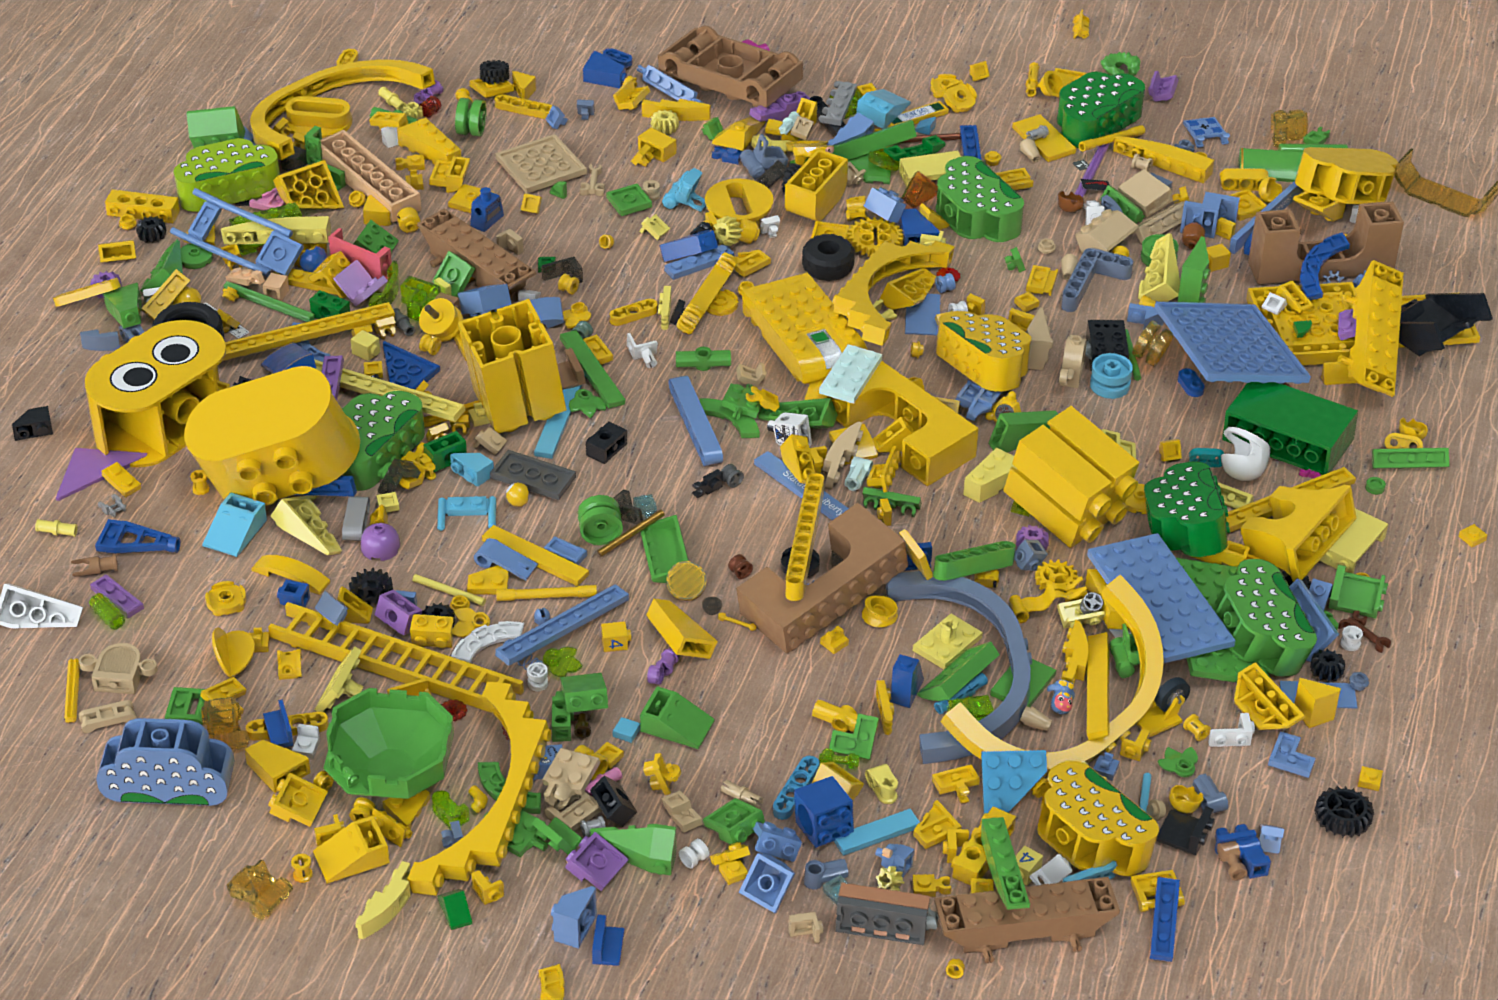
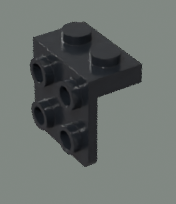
[1156,806,1215,856]

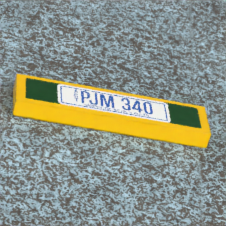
[887,101,949,127]

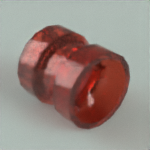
[419,95,442,118]

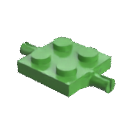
[721,383,761,420]
[484,810,548,858]

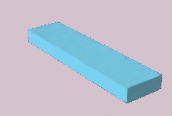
[834,808,920,856]

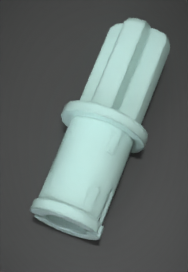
[779,111,799,135]

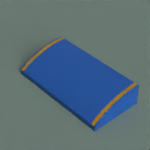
[261,342,316,374]

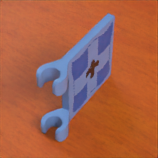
[1183,117,1230,148]

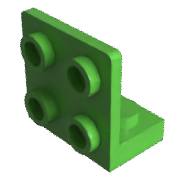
[353,220,399,253]

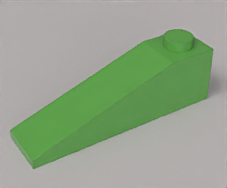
[140,239,183,293]
[758,398,838,429]
[590,824,676,876]

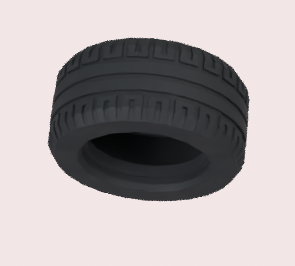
[152,302,225,341]

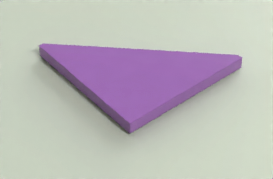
[56,448,147,501]

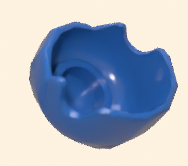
[299,246,327,272]

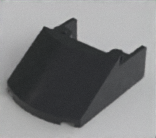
[1399,293,1493,357]

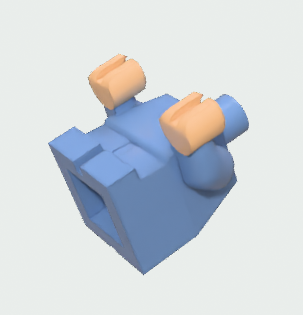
[875,844,914,877]

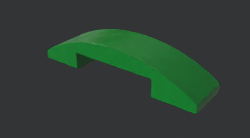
[883,135,946,162]

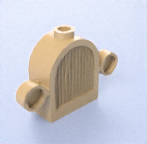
[1059,334,1087,388]
[79,643,158,694]

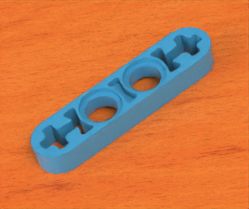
[773,756,819,820]

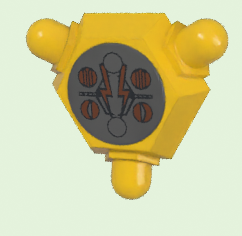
[985,391,1021,423]

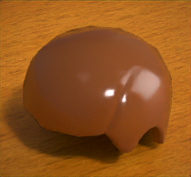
[1058,191,1084,212]

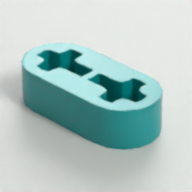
[1189,448,1225,468]

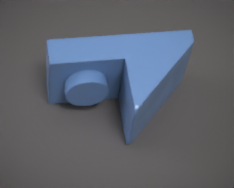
[1127,303,1164,333]
[1259,824,1284,854]

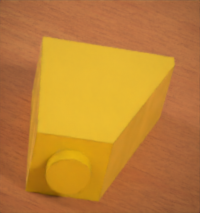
[245,739,311,793]

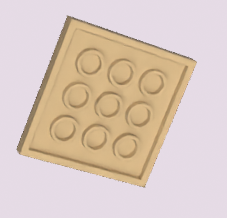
[495,134,587,194]

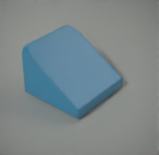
[915,117,936,135]

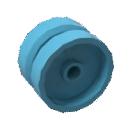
[1090,353,1133,399]

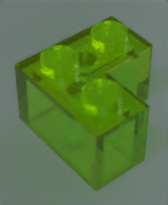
[400,276,441,321]

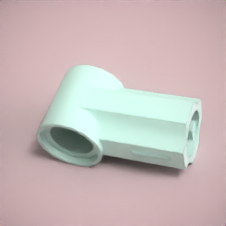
[845,456,873,491]

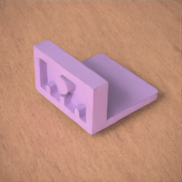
[333,260,388,307]

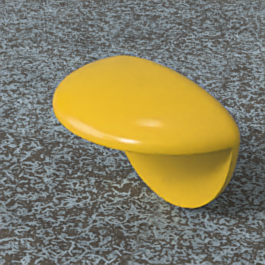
[212,627,255,678]

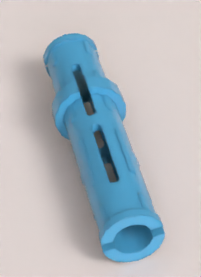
[934,673,988,714]

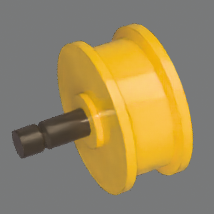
[419,298,463,342]

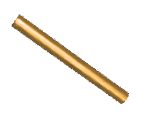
[597,509,665,557]

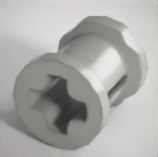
[580,816,606,838]

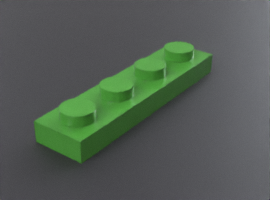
[1372,448,1450,469]

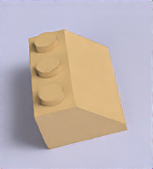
[1075,209,1139,253]

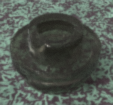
[702,597,722,615]

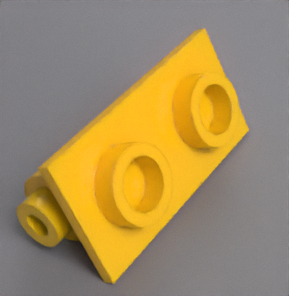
[1072,10,1090,39]
[371,808,413,847]

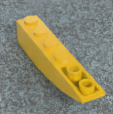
[1113,136,1214,184]

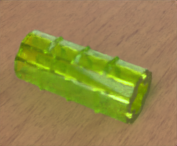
[89,593,125,630]

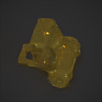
[1271,109,1308,148]
[201,697,250,750]
[226,860,293,920]

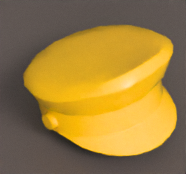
[861,596,898,627]

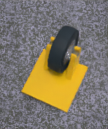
[1124,677,1190,738]

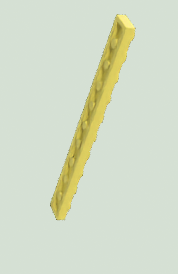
[314,359,465,422]

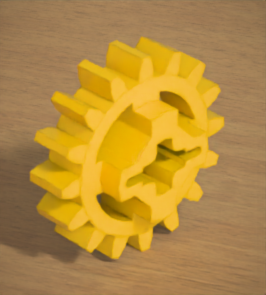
[1035,559,1078,592]

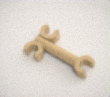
[580,164,605,196]

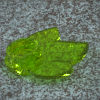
[543,647,582,677]

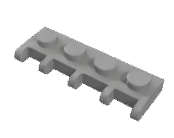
[818,81,857,126]

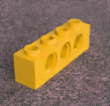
[105,189,180,224]
[951,807,1016,885]

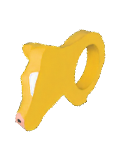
[786,140,834,165]

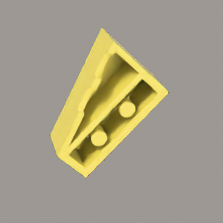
[963,448,1017,503]

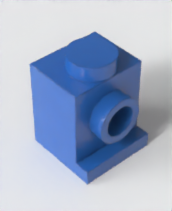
[277,579,310,607]

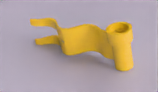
[1009,576,1087,624]

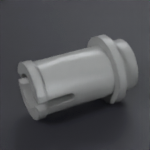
[1026,125,1049,140]

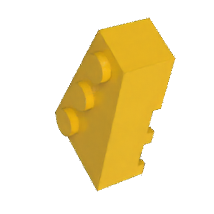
[1085,569,1128,630]

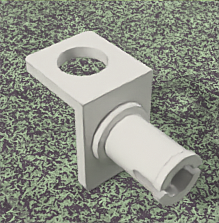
[626,333,658,368]
[1030,854,1072,885]

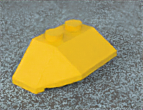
[1234,662,1305,730]

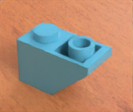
[450,453,494,487]

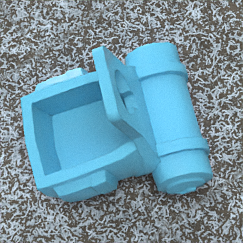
[662,168,706,212]

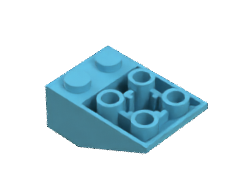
[203,492,267,557]

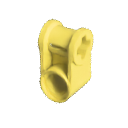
[865,764,898,804]

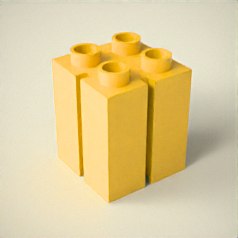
[458,299,566,434]
[1003,406,1140,549]

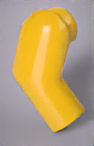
[468,785,488,813]

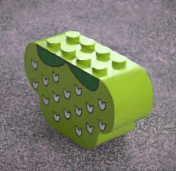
[174,138,280,212]

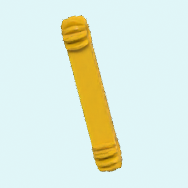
[676,252,738,335]

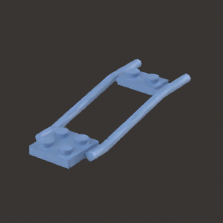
[170,188,304,277]

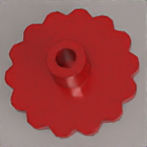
[936,267,961,282]

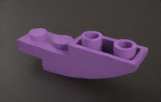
[749,91,810,122]

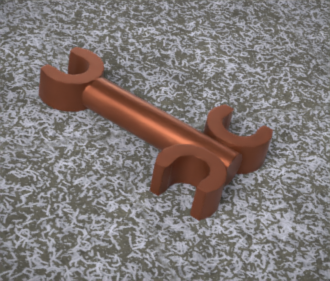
[1338,610,1391,653]

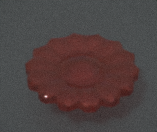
[441,699,468,721]

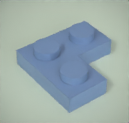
[1268,731,1316,778]

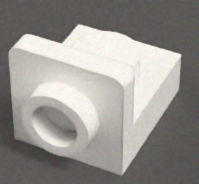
[292,724,320,759]

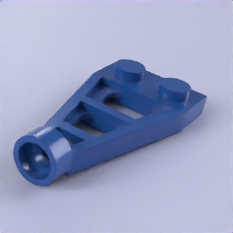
[95,519,181,553]

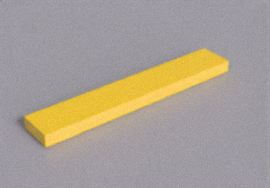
[482,525,589,586]

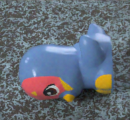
[1047,680,1075,715]

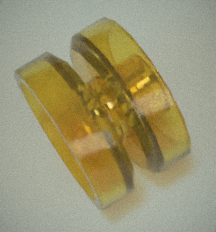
[1132,320,1174,367]

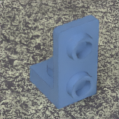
[1309,578,1333,611]

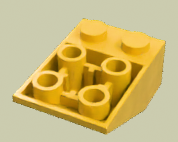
[313,816,390,883]

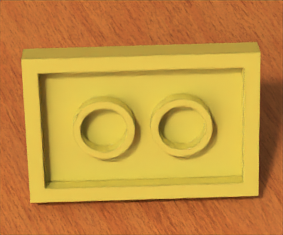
[913,613,983,670]
[314,646,364,712]

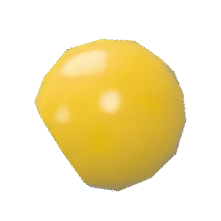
[506,482,528,507]

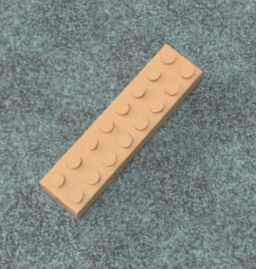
[321,130,421,223]

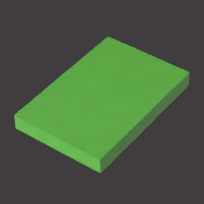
[990,659,1056,707]

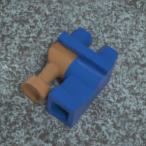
[1214,824,1271,880]

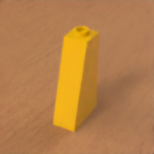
[646,598,718,659]

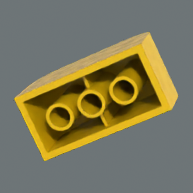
[785,149,848,221]

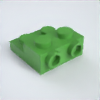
[703,798,765,844]

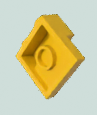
[268,772,328,827]

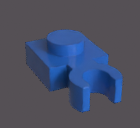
[712,146,743,165]

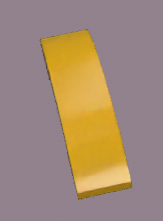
[251,555,330,595]

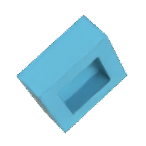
[613,717,640,743]

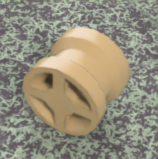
[643,180,660,201]

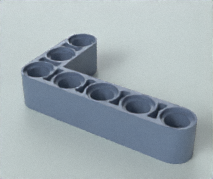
[1061,248,1133,312]

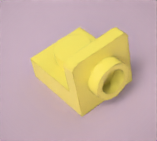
[639,214,670,240]

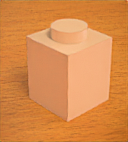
[263,273,289,301]

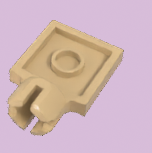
[542,748,600,809]

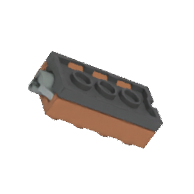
[835,882,939,946]

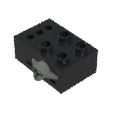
[1085,320,1129,371]

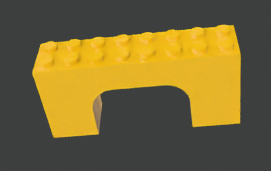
[824,361,979,487]

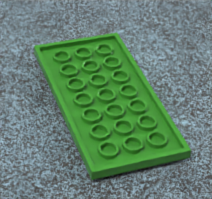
[1176,558,1269,683]

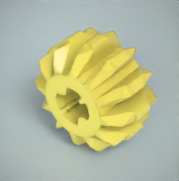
[651,110,679,135]
[713,216,743,246]

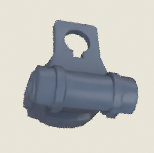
[740,134,788,180]

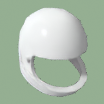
[1221,427,1270,481]

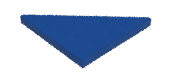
[383,341,440,390]

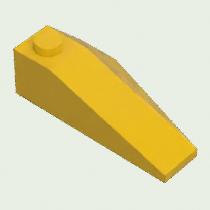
[712,117,765,151]
[879,268,936,310]

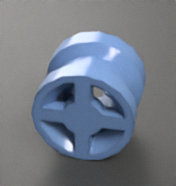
[935,273,956,293]

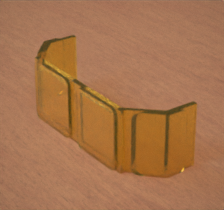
[1394,148,1498,217]

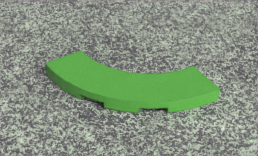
[699,398,760,438]
[478,762,541,814]

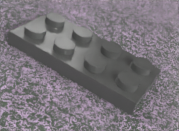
[490,450,576,500]

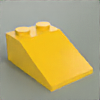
[1293,191,1346,222]

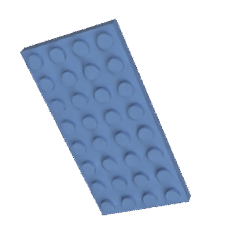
[1087,533,1236,664]

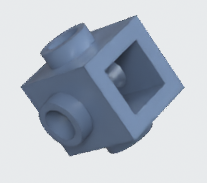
[1014,539,1048,571]

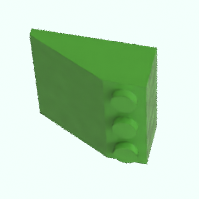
[1178,236,1210,303]

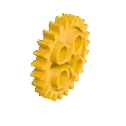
[847,217,904,257]

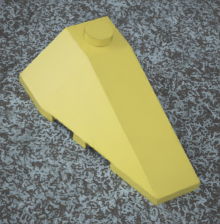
[1138,233,1180,302]
[271,496,342,555]

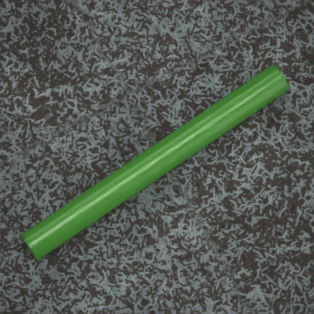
[1125,329,1142,381]

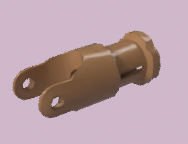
[71,554,118,577]

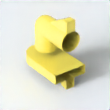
[873,299,897,321]

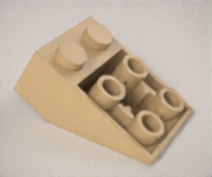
[1026,307,1053,370]

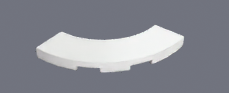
[451,621,524,663]

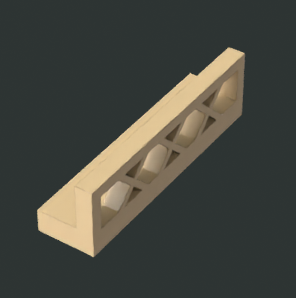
[1130,201,1185,244]

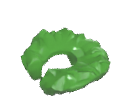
[1100,52,1141,76]

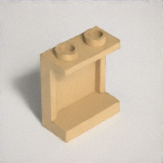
[1118,169,1172,219]

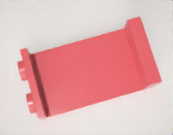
[328,228,393,286]

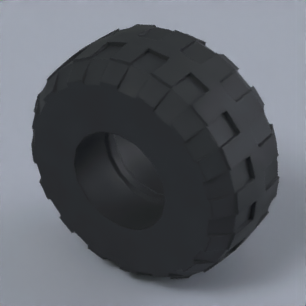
[802,234,855,281]

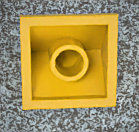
[1294,678,1341,729]

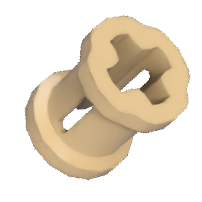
[1131,154,1153,172]

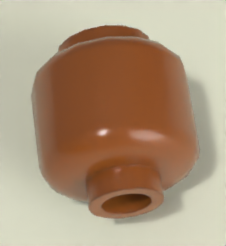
[1182,222,1205,249]

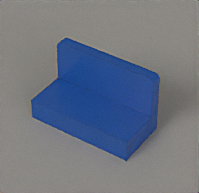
[263,699,294,748]
[592,914,624,966]

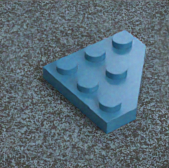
[981,750,1047,814]

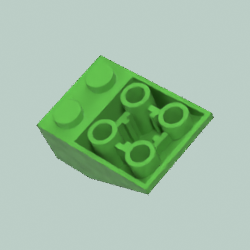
[640,686,715,749]

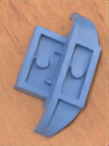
[955,380,1003,421]

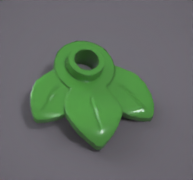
[569,389,606,418]
[1158,747,1198,777]

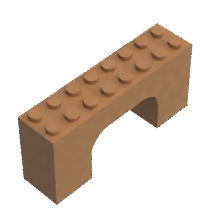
[1248,201,1404,284]
[736,503,908,654]

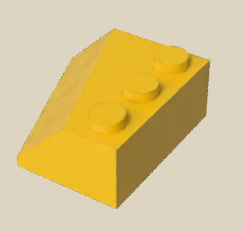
[273,160,344,209]

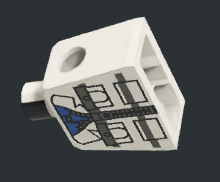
[767,413,812,447]

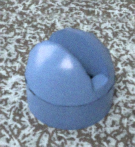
[534,607,550,625]

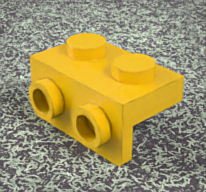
[613,80,651,110]
[410,614,453,648]

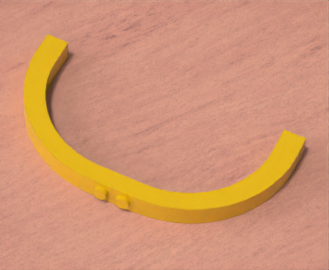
[250,59,435,160]
[940,574,1164,776]

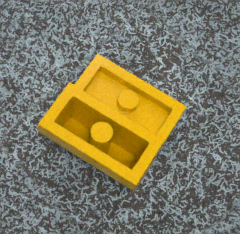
[429,156,470,193]

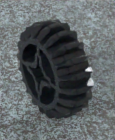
[1314,786,1374,838]

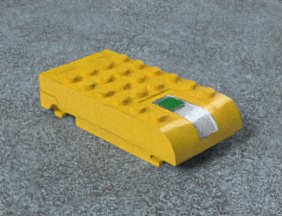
[742,272,867,384]

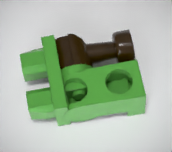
[552,691,591,742]

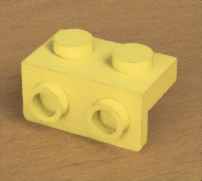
[1057,599,1106,628]

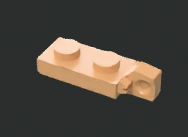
[225,268,265,286]

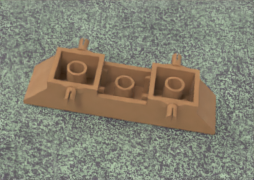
[418,208,536,295]
[934,877,1120,963]

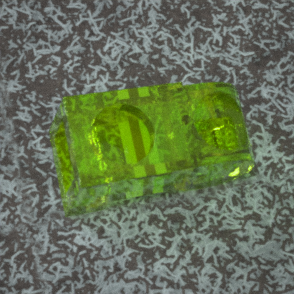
[431,790,470,830]

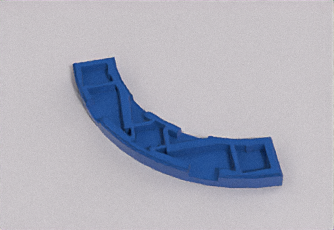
[1300,232,1350,301]

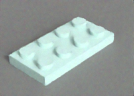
[819,344,882,404]

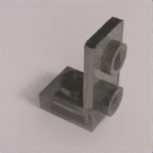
[756,160,787,189]
[542,256,583,283]
[378,458,421,494]
[614,489,643,525]

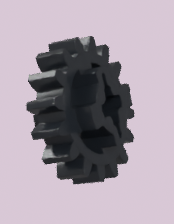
[349,568,393,605]

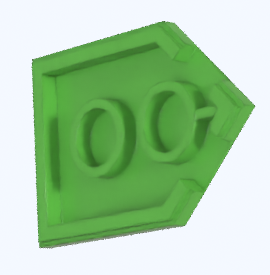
[848,153,891,184]

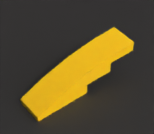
[642,98,711,121]

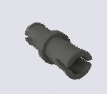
[393,308,415,336]

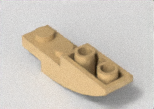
[822,421,863,490]

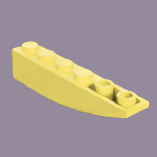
[221,216,331,244]

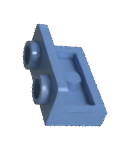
[753,821,802,862]

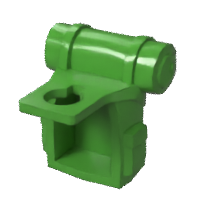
[1109,624,1140,678]

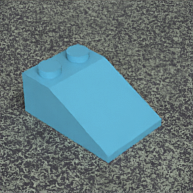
[857,89,911,129]

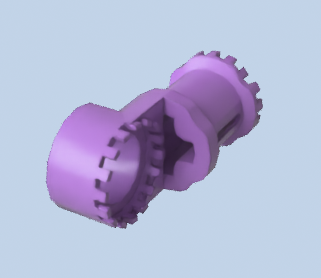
[414,80,444,108]
[647,649,679,685]

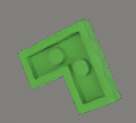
[829,713,880,760]

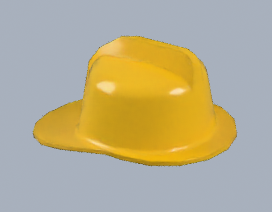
[1037,71,1072,97]

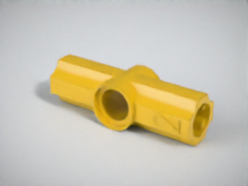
[812,699,858,732]

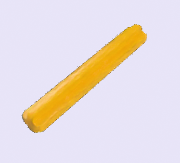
[64,658,80,723]

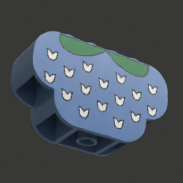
[96,718,235,806]

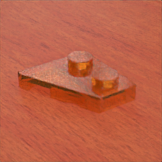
[901,171,938,209]

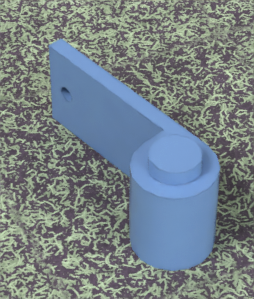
[474,538,538,581]

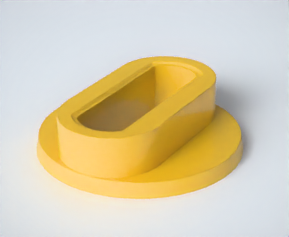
[285,96,353,139]
[705,178,774,228]

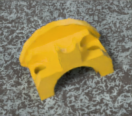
[846,196,868,221]
[277,648,302,680]

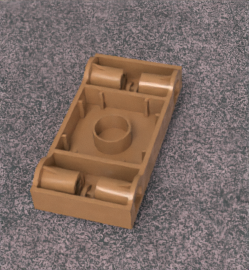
[658,25,803,108]

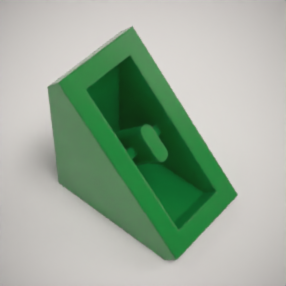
[437,889,472,930]

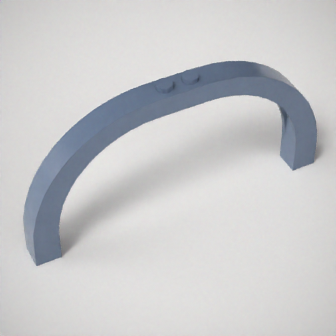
[886,571,1032,764]

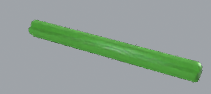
[223,281,315,322]

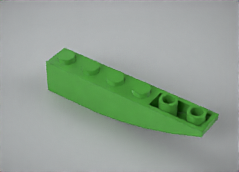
[981,817,1030,910]

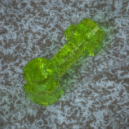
[819,748,859,769]

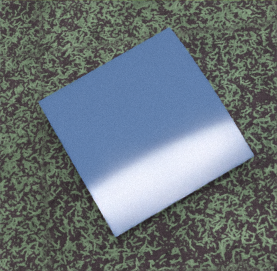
[530,297,564,328]

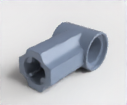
[1193,774,1228,813]
[804,859,849,890]

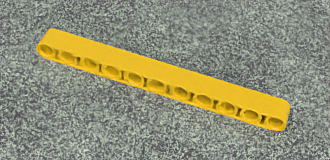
[785,473,824,601]

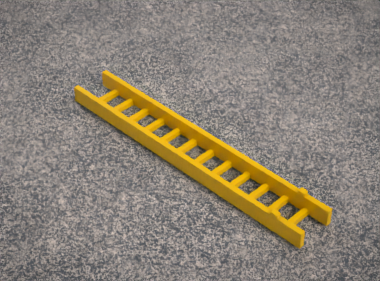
[268,602,524,713]

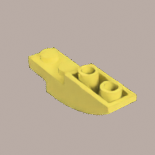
[356,861,411,939]

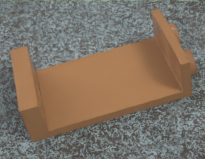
[557,348,586,390]

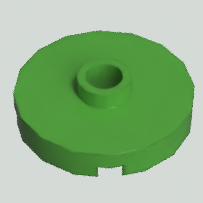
[181,243,213,269]

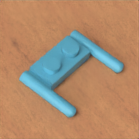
[437,496,496,531]

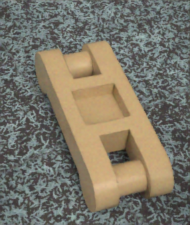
[78,700,137,733]

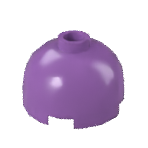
[361,523,400,561]

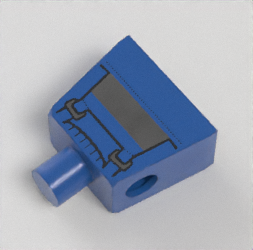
[470,187,504,232]

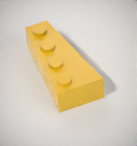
[397,118,462,165]

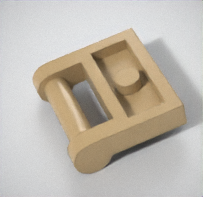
[544,791,602,831]

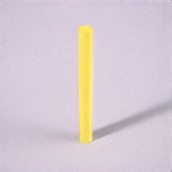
[412,574,486,606]

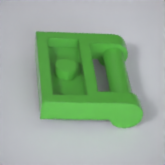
[164,687,207,725]

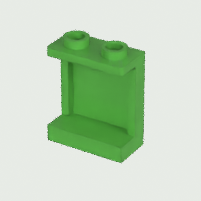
[1329,565,1388,618]
[560,673,608,713]

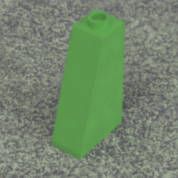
[103,283,142,328]
[988,410,1058,452]

